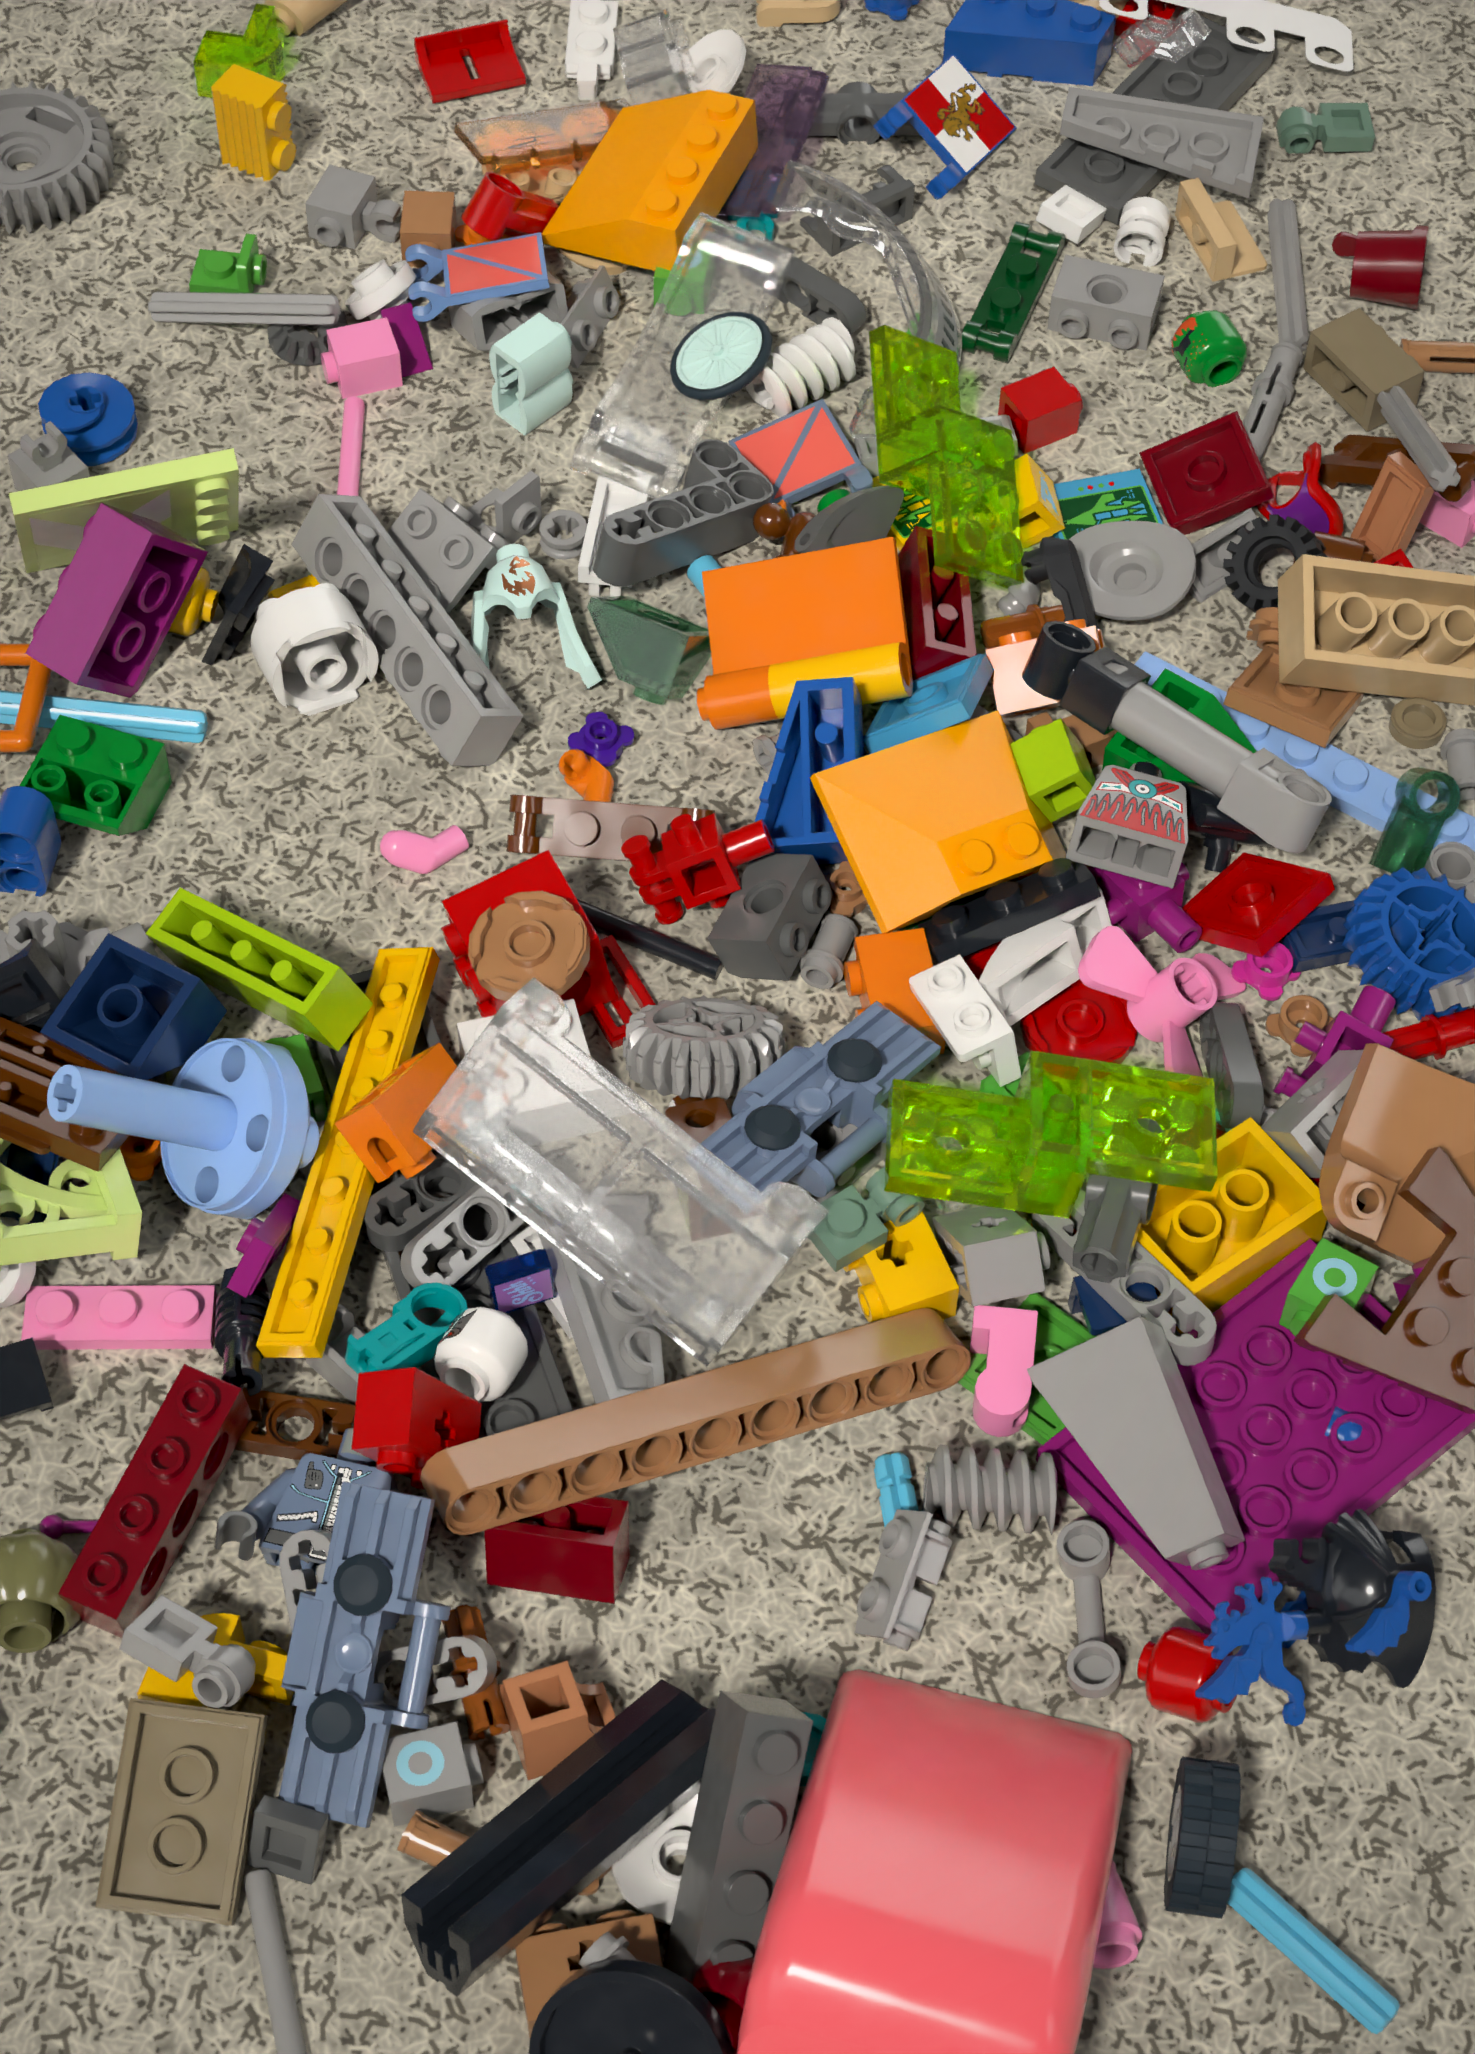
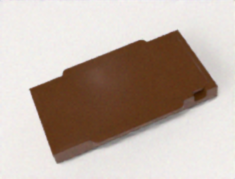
[0,1017,158,1172]

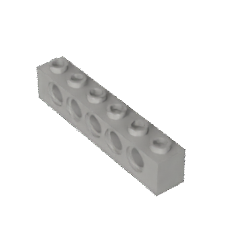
[291,494,523,766]

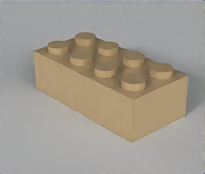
[1278,554,1475,705]

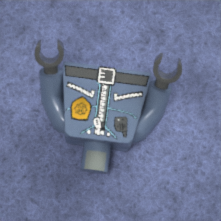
[214,1428,402,1575]

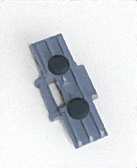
[680,1001,941,1217]
[278,1481,451,1828]

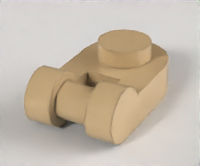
[756,0,841,27]

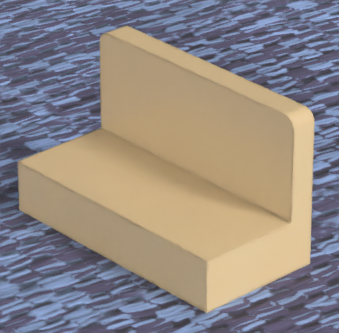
[1175,177,1267,282]

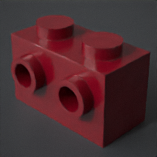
[484,1496,630,1604]

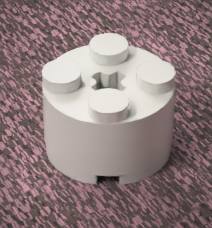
[251,583,379,716]

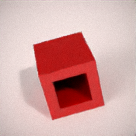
[998,367,1083,454]

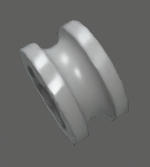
[539,510,587,560]

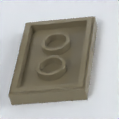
[95,1698,268,1926]

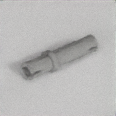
[1242,342,1303,462]

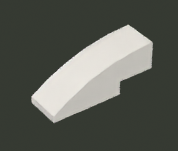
[979,889,1112,1026]

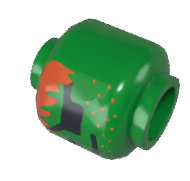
[1171,310,1247,387]

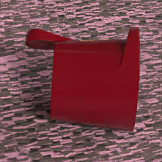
[1332,225,1429,310]

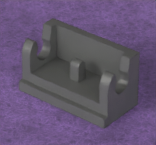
[800,165,915,257]

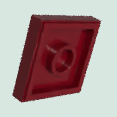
[1139,411,1274,535]

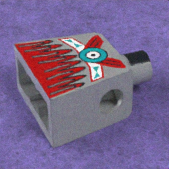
[1066,762,1188,889]

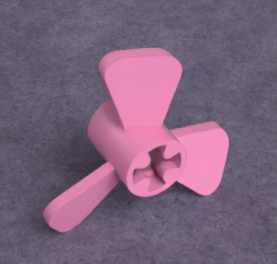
[1078,926,1246,1099]

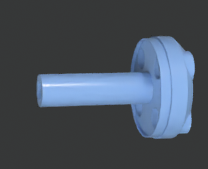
[47,1038,319,1220]

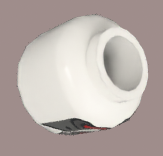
[433,1307,528,1402]

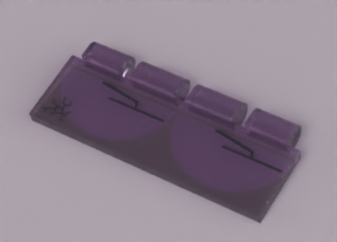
[718,64,829,217]

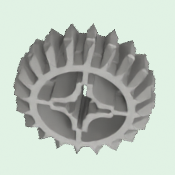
[623,995,786,1100]

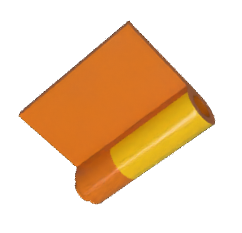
[697,537,913,730]

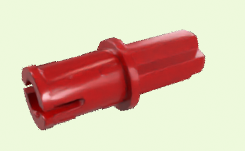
[1383,1006,1475,1060]

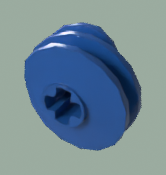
[38,372,138,466]

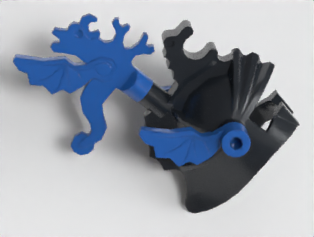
[1195,1509,1436,1727]

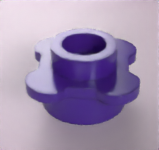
[568,712,634,767]

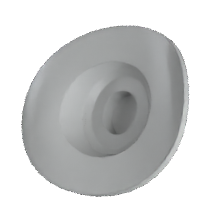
[1069,521,1196,621]

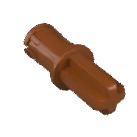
[980,604,1065,649]
[442,1605,510,1741]

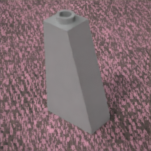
[1027,1316,1245,1570]

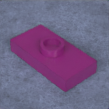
[227,1193,301,1298]

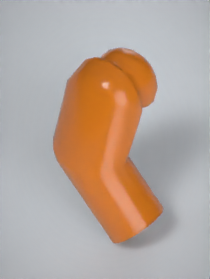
[558,749,614,802]

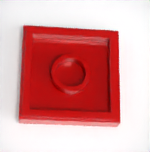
[1182,852,1335,957]

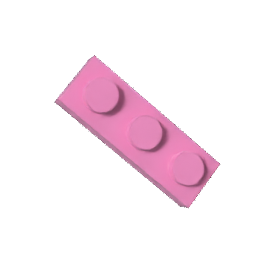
[21,1285,217,1350]

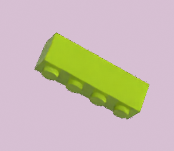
[145,887,373,1052]

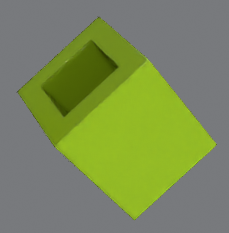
[1010,718,1096,823]

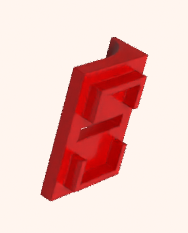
[414,19,526,103]

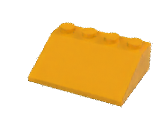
[542,89,758,274]

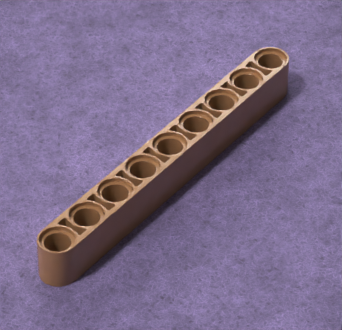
[420,1308,971,1535]

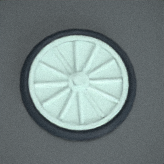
[670,311,772,400]

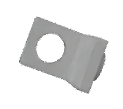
[468,471,542,544]

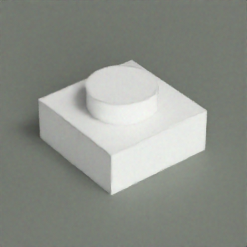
[1036,185,1107,244]

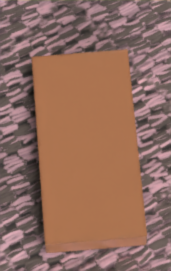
[1350,452,1435,562]

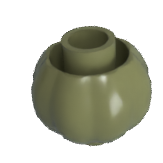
[0,1528,81,1653]

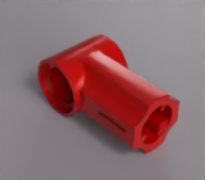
[461,172,559,241]

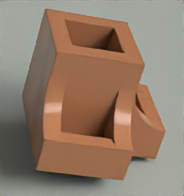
[499,1661,616,1780]

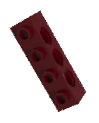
[58,1364,252,1638]

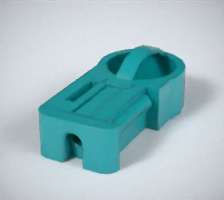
[345,1283,468,1374]

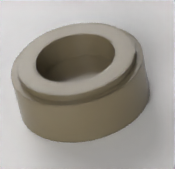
[1389,698,1446,749]

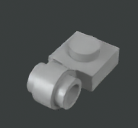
[119,1595,256,1708]

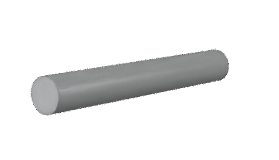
[243,1869,306,2054]

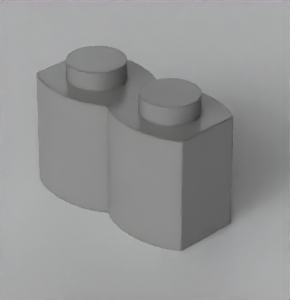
[448,271,568,351]

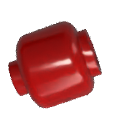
[1137,1626,1237,1723]

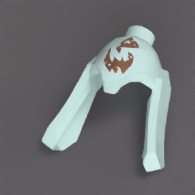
[470,544,602,690]

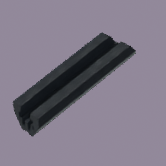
[401,1679,716,1997]

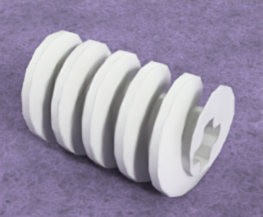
[745,317,856,418]

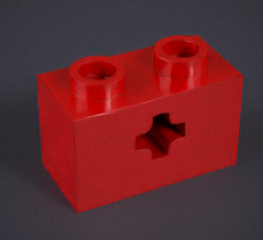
[352,1367,482,1490]

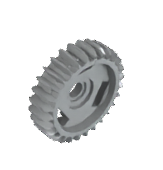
[0,81,114,235]

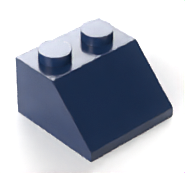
[40,933,227,1080]

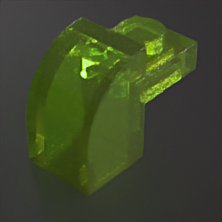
[193,4,285,98]

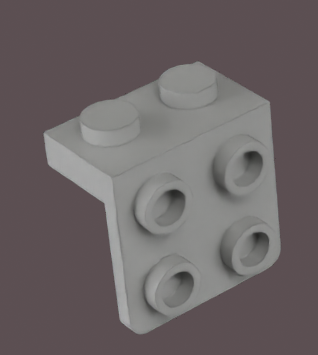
[388,488,510,615]

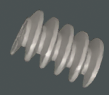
[922,1445,1057,1535]

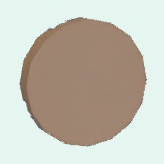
[468,891,590,1005]

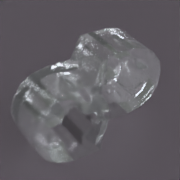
[1111,8,1211,68]

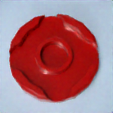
[1020,979,1137,1077]

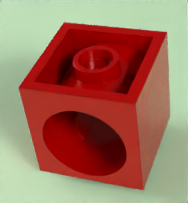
[441,850,617,1018]

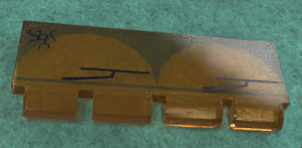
[454,98,631,175]

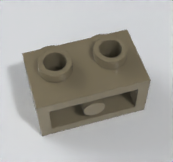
[1303,308,1425,432]

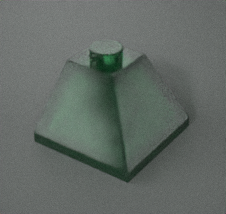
[587,596,711,705]

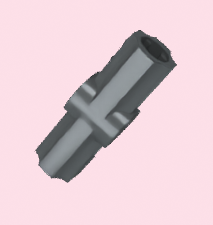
[784,81,920,145]
[1073,1102,1170,1283]

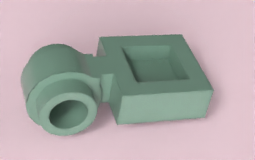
[1276,103,1375,154]
[800,1165,925,1272]

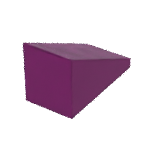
[380,302,433,377]

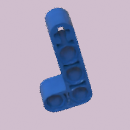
[0,786,61,897]

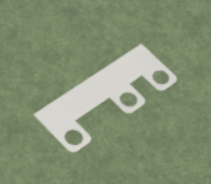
[1099,0,1353,72]

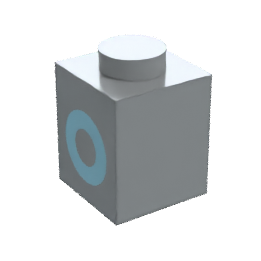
[382,1722,483,1827]

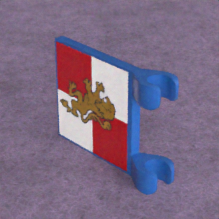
[874,53,1017,200]

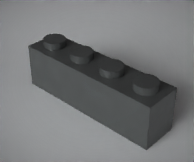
[663,1691,813,1995]

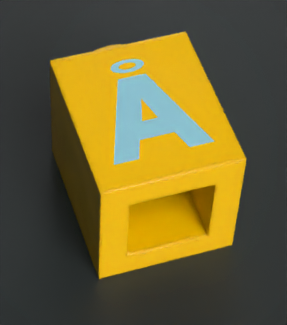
[981,454,1065,549]

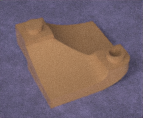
[1319,1043,1475,1266]

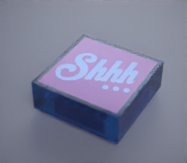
[485,1249,557,1313]

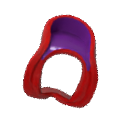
[1257,442,1344,536]

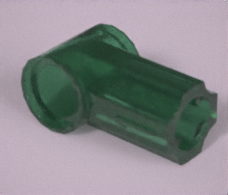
[1368,767,1460,874]

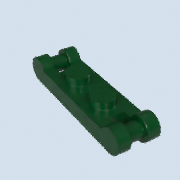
[959,221,1065,364]

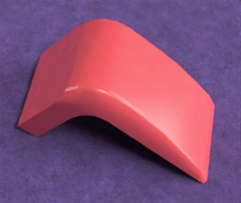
[737,1669,1132,2054]

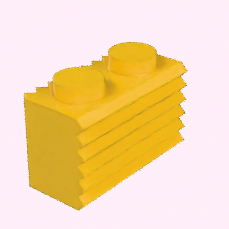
[211,64,296,181]

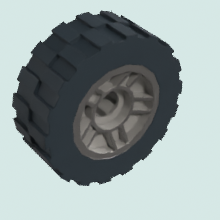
[1164,1756,1241,1919]

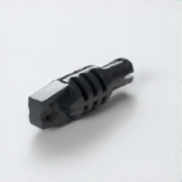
[215,1267,271,1396]

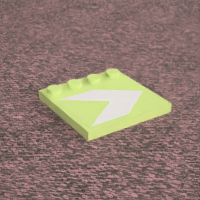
[9,448,239,573]

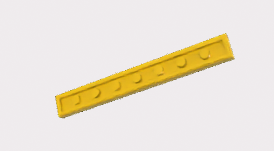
[256,947,440,1358]

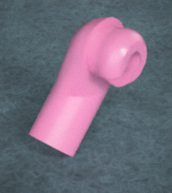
[380,825,469,874]

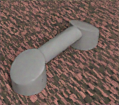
[1057,1520,1121,1698]

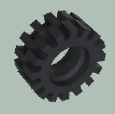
[1223,514,1328,613]

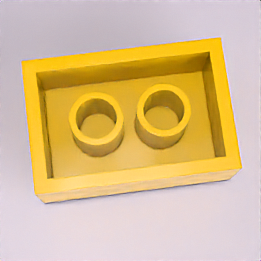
[1136,1117,1327,1334]

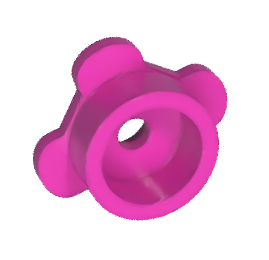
[1231,942,1301,1001]

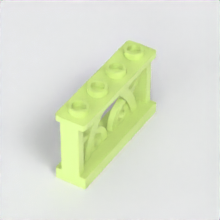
[0,1138,142,1270]

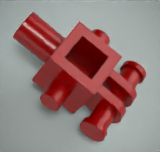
[621,813,775,925]

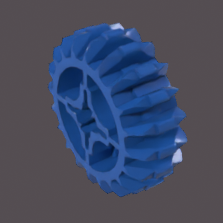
[1342,867,1475,1021]

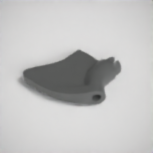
[794,485,904,554]

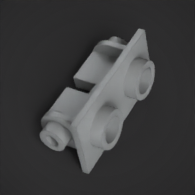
[560,265,621,369]
[855,1509,953,1651]

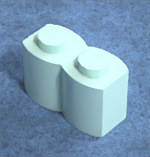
[489,312,573,436]

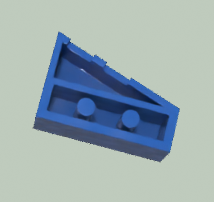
[943,0,1116,86]
[755,677,864,865]

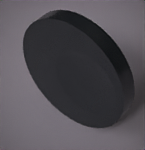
[529,1959,735,2054]

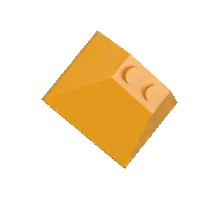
[810,710,1066,933]

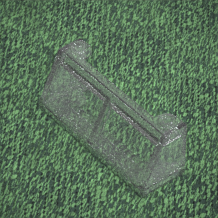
[413,977,829,1367]

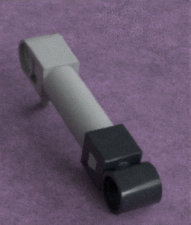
[1022,621,1332,853]

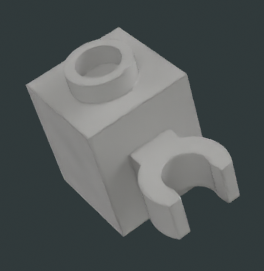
[305,164,401,249]
[7,421,90,491]

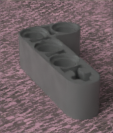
[593,439,774,587]

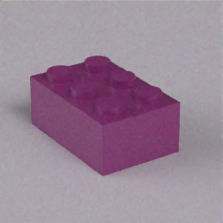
[25,503,208,698]

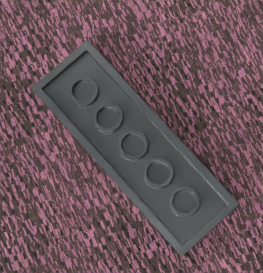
[1035,12,1274,225]

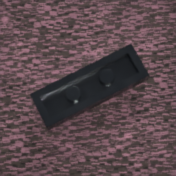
[917,858,1101,964]

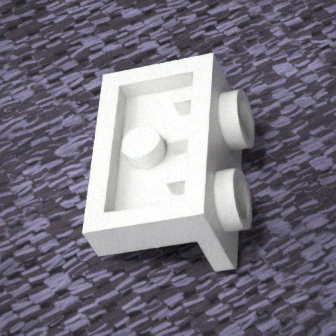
[909,955,1022,1087]

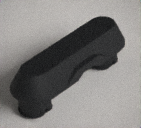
[1021,537,1098,629]

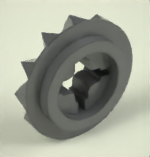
[267,311,348,366]

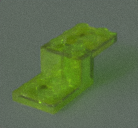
[869,325,1024,588]
[884,1050,1218,1219]

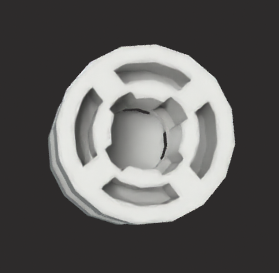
[1114,197,1171,267]

